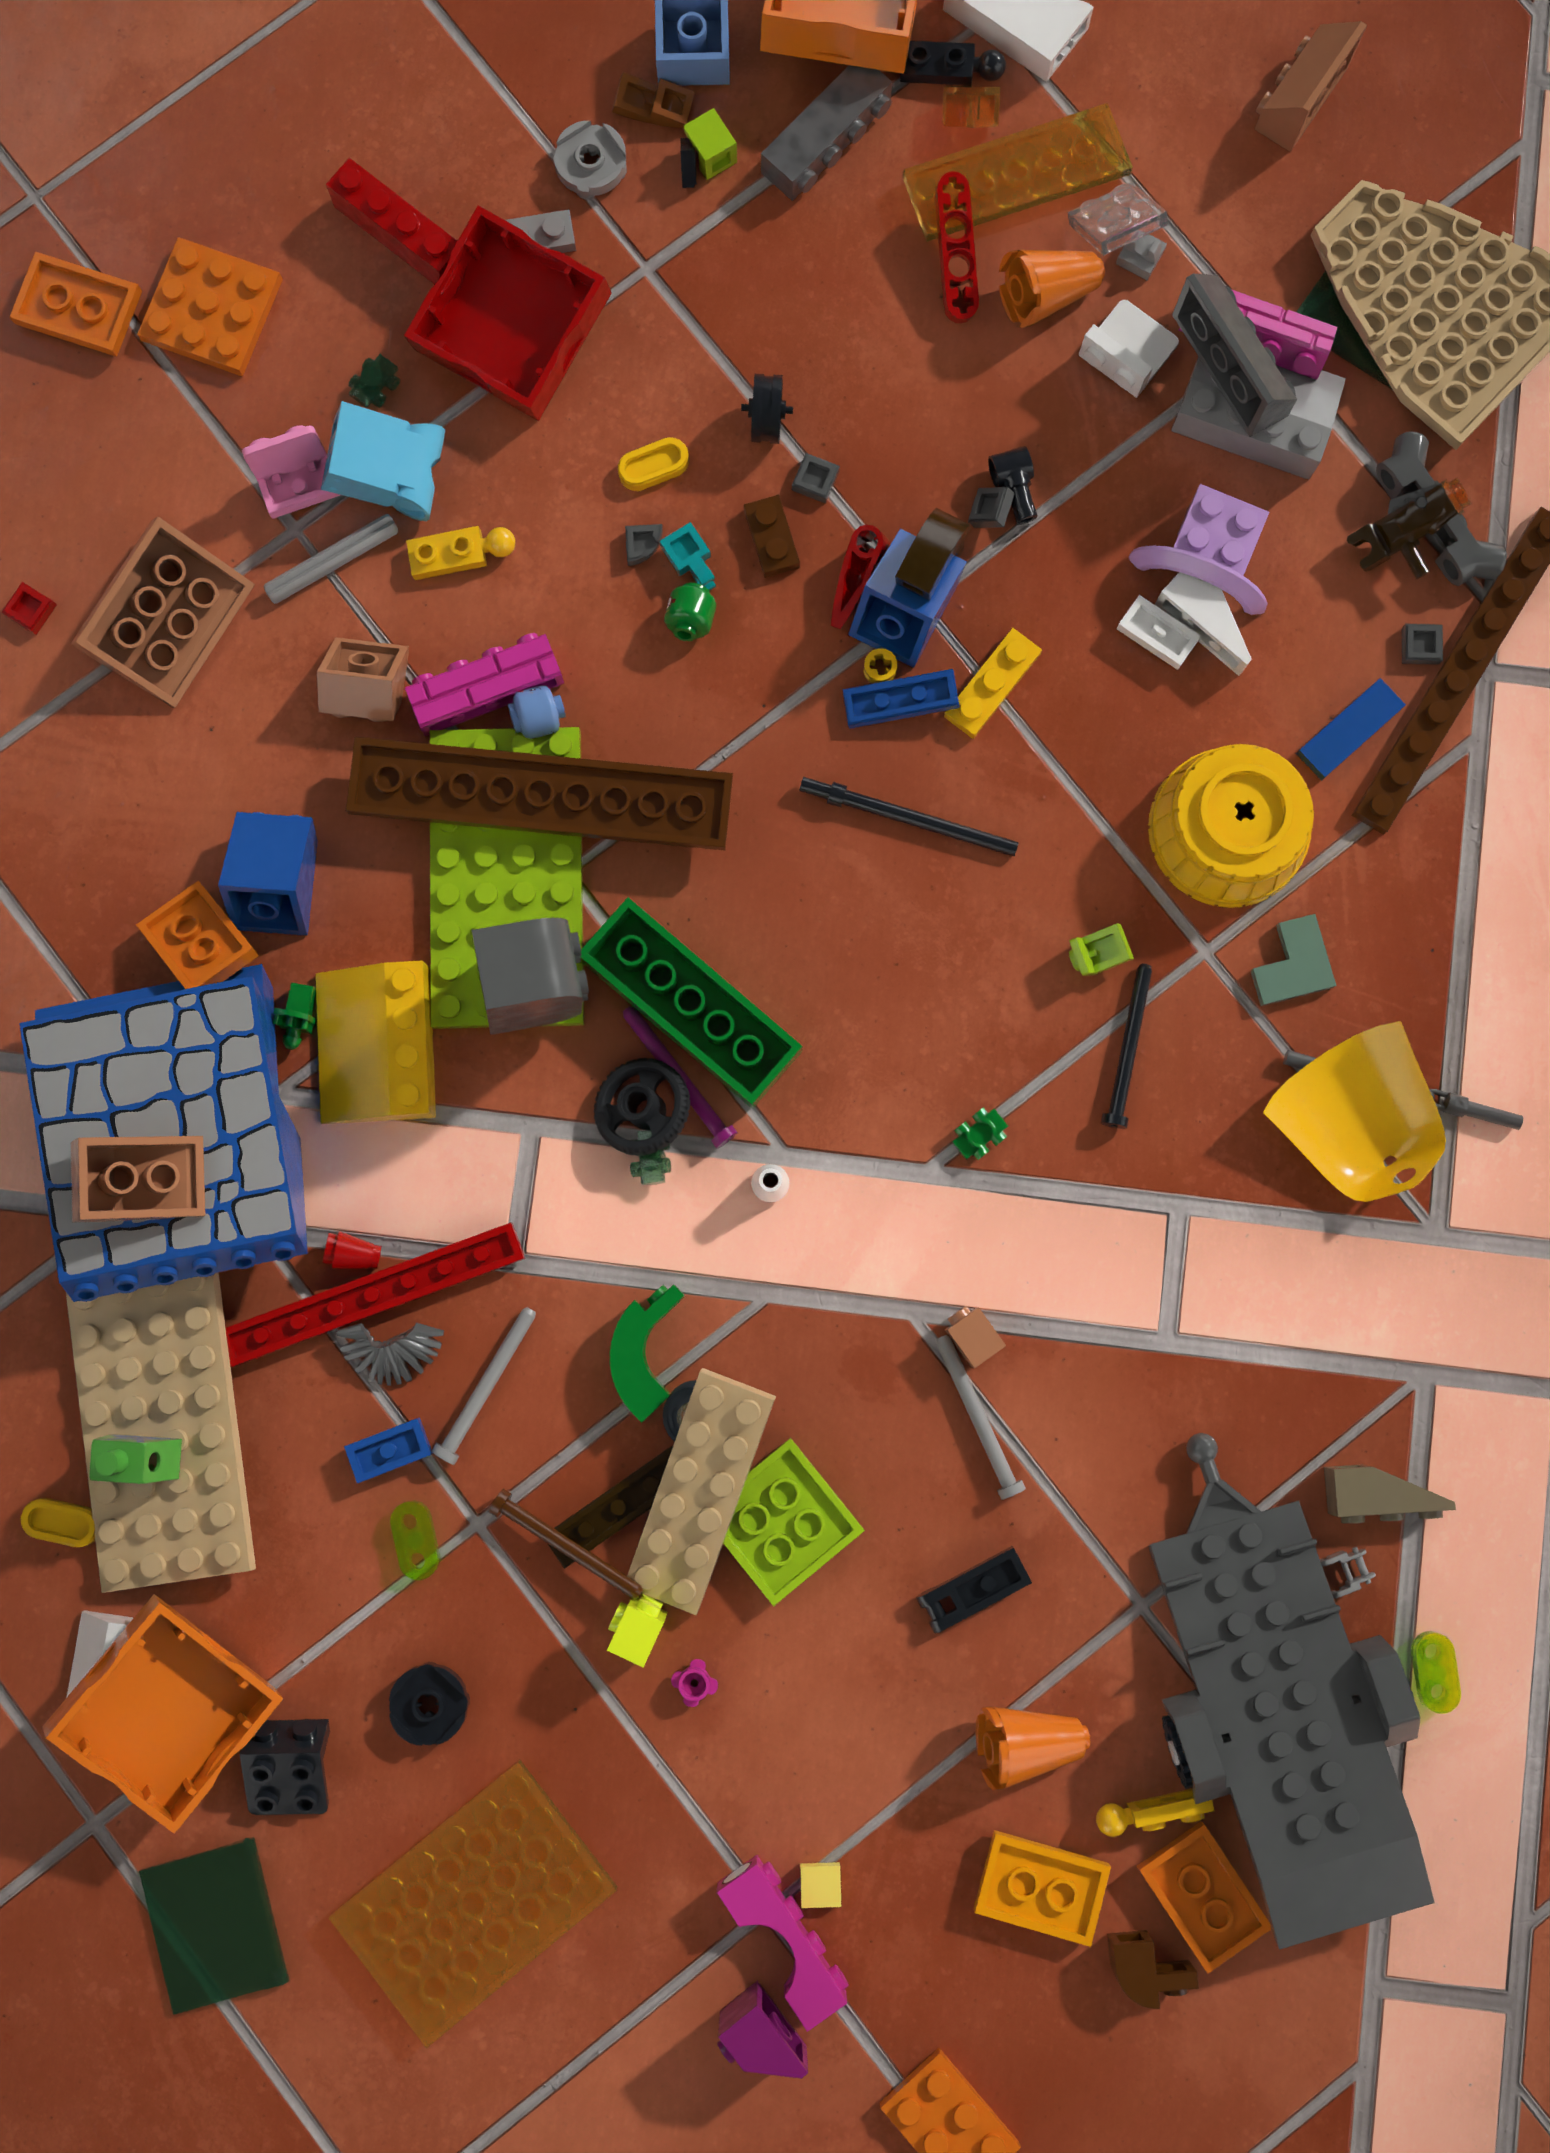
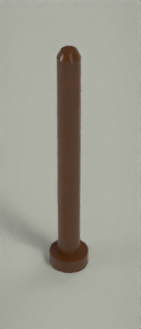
[488,1489,643,1599]

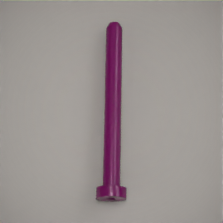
[623,1006,738,1149]

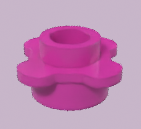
[671,1659,718,1707]

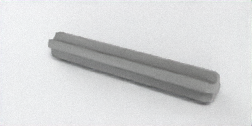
[263,514,398,604]

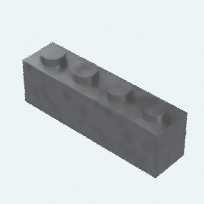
[761,65,892,201]

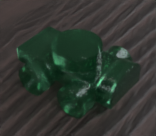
[348,354,400,408]
[630,1130,671,1185]

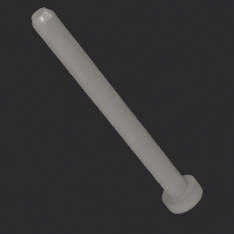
[431,1307,536,1465]
[937,1335,1026,1500]

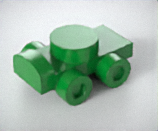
[952,1107,1008,1160]

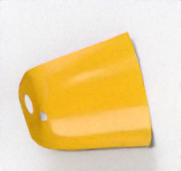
[1263,1021,1446,1202]

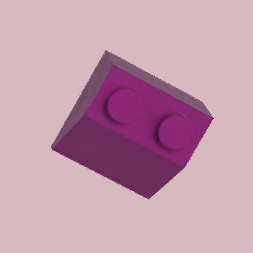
[717,1980,808,2079]

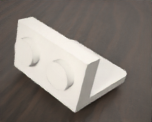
[1078,300,1179,398]

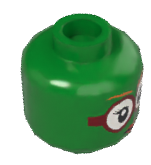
[664,582,717,641]

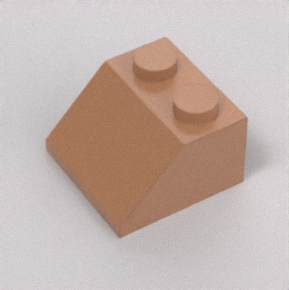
[317,637,409,722]

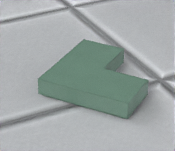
[1250,914,1336,1006]

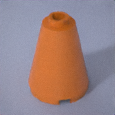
[999,250,1105,328]
[975,1707,1090,1791]

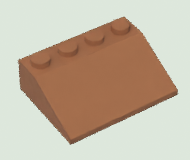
[71,517,255,708]

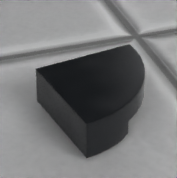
[680,138,697,188]

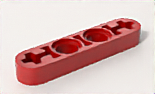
[934,171,979,324]

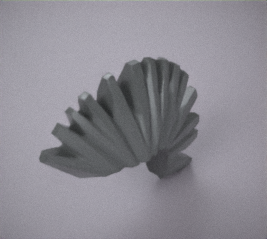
[336,1323,444,1385]

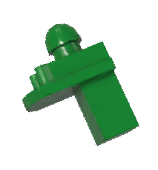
[273,983,317,1050]

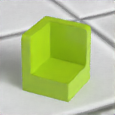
[684,108,737,180]

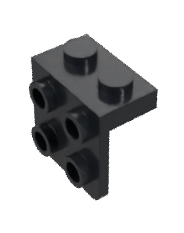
[240,1719,330,1815]

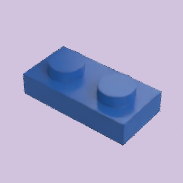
[344,1418,433,1483]

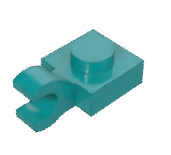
[659,522,716,591]

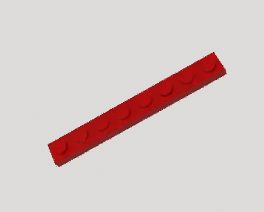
[226,1222,526,1367]

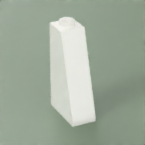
[943,0,1094,82]

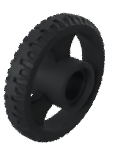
[594,1058,690,1156]

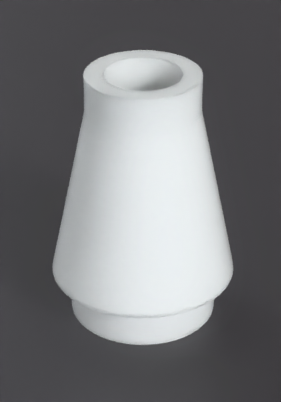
[751,1164,790,1202]

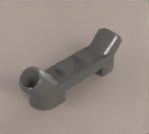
[1376,431,1507,586]

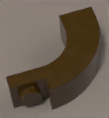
[895,508,971,601]

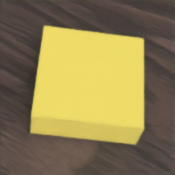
[800,1862,841,1908]

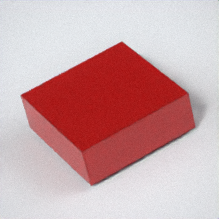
[2,582,57,635]

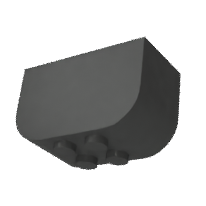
[472,918,589,1035]

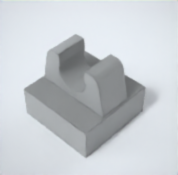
[1116,227,1167,281]

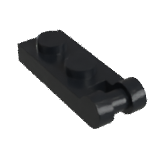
[916,1546,1032,1633]

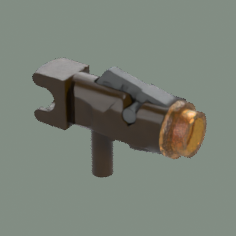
[1347,478,1472,579]

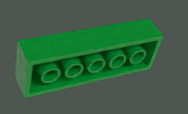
[580,897,803,1109]

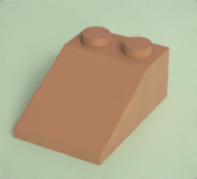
[71,1136,205,1223]

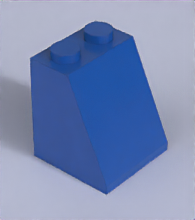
[848,528,967,668]
[218,812,318,936]

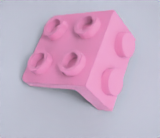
[242,425,340,519]

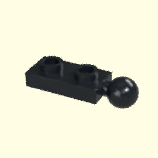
[900,41,1006,86]

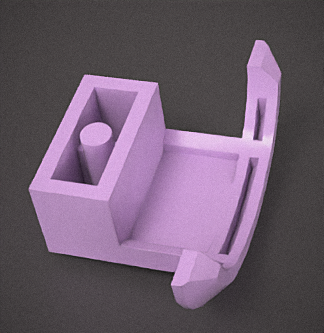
[1128,484,1269,615]

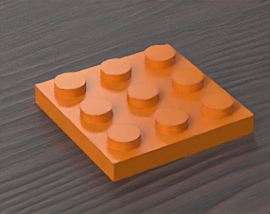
[137,237,283,377]

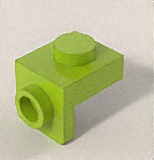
[1069,923,1134,976]

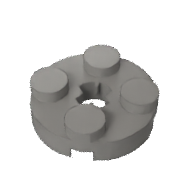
[554,121,627,199]

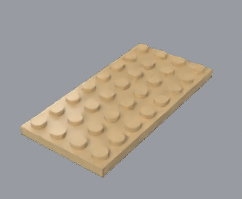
[66,1272,256,1593]

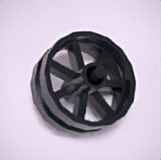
[741,374,793,444]

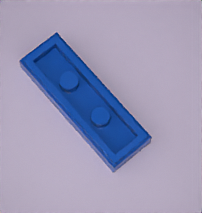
[843,669,960,729]
[1296,678,1406,781]

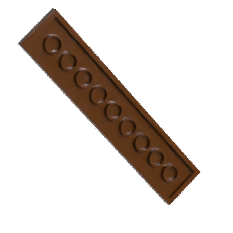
[346,737,733,851]

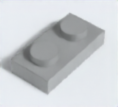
[506,210,576,253]

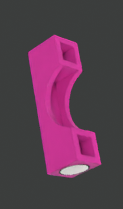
[717,1855,849,2032]

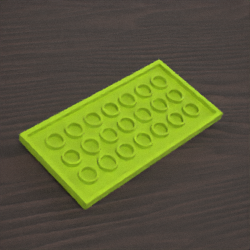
[430,727,584,1029]

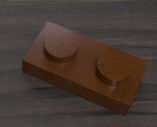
[744,495,800,578]

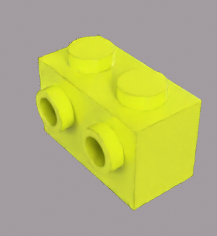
[607,1594,668,1668]

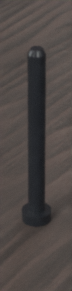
[1101,963,1152,1129]

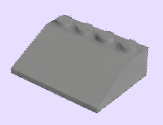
[1171,356,1346,480]

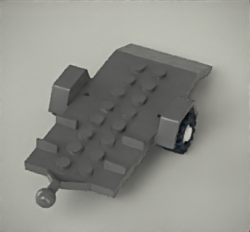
[1148,1433,1435,1950]

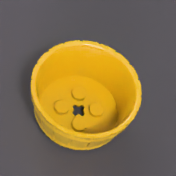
[1148,744,1314,908]

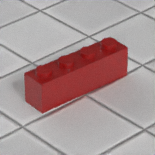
[326,157,457,285]

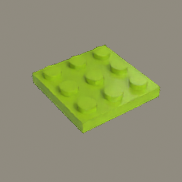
[723,1437,865,1607]

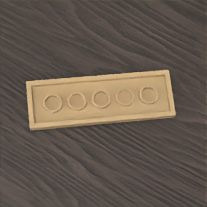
[627,1368,776,1615]

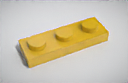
[944,628,1042,739]

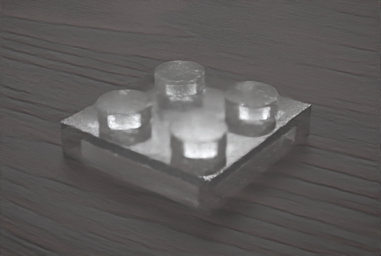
[1067,182,1169,256]

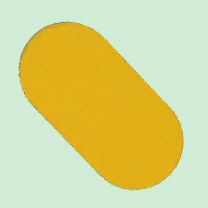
[618,437,689,491]
[21,1498,95,1547]

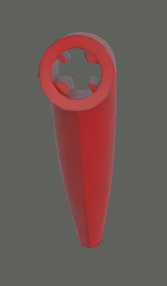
[831,524,890,630]

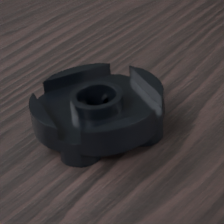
[389,1662,470,1746]

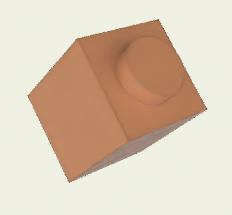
[945,1306,1006,1368]

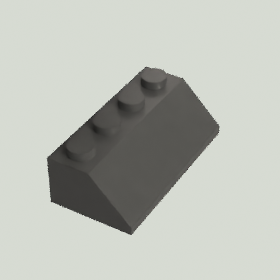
[1172,273,1297,437]

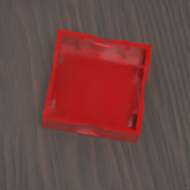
[404,205,612,421]

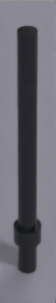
[799,776,1019,857]

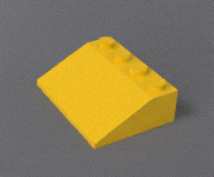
[316,960,436,1124]

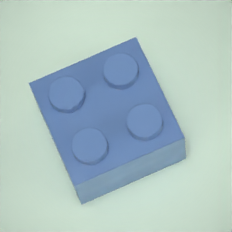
[655,0,730,86]

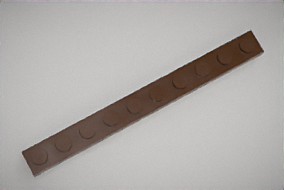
[1351,507,1550,835]

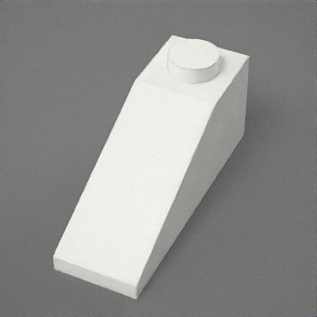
[1155,572,1252,676]

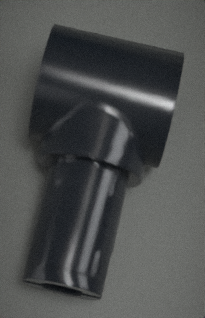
[988,446,1038,525]

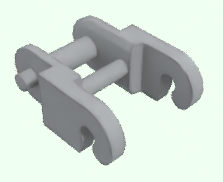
[1320,1547,1376,1598]

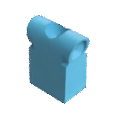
[321,401,445,521]

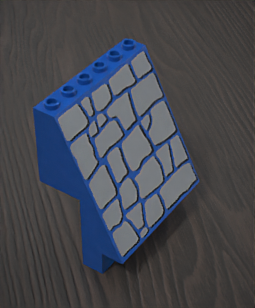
[19,964,308,1302]

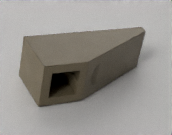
[1324,1464,1456,1523]

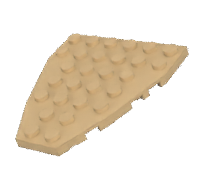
[1311,180,1550,450]

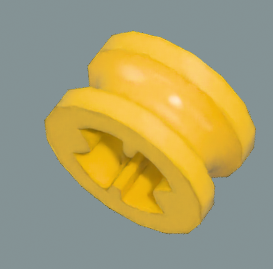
[863,648,898,684]

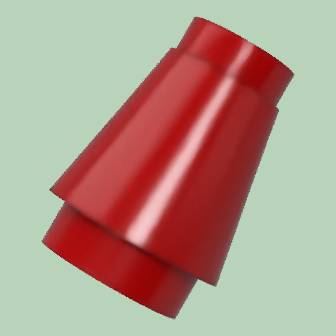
[323,1231,382,1269]

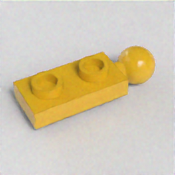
[406,526,516,580]
[1096,1789,1215,1837]

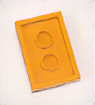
[974,1830,1111,1947]

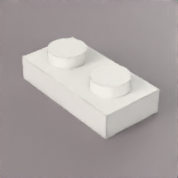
[1116,595,1201,670]

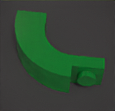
[610,1284,686,1423]

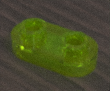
[390,1500,440,1580]
[1411,1631,1461,1714]

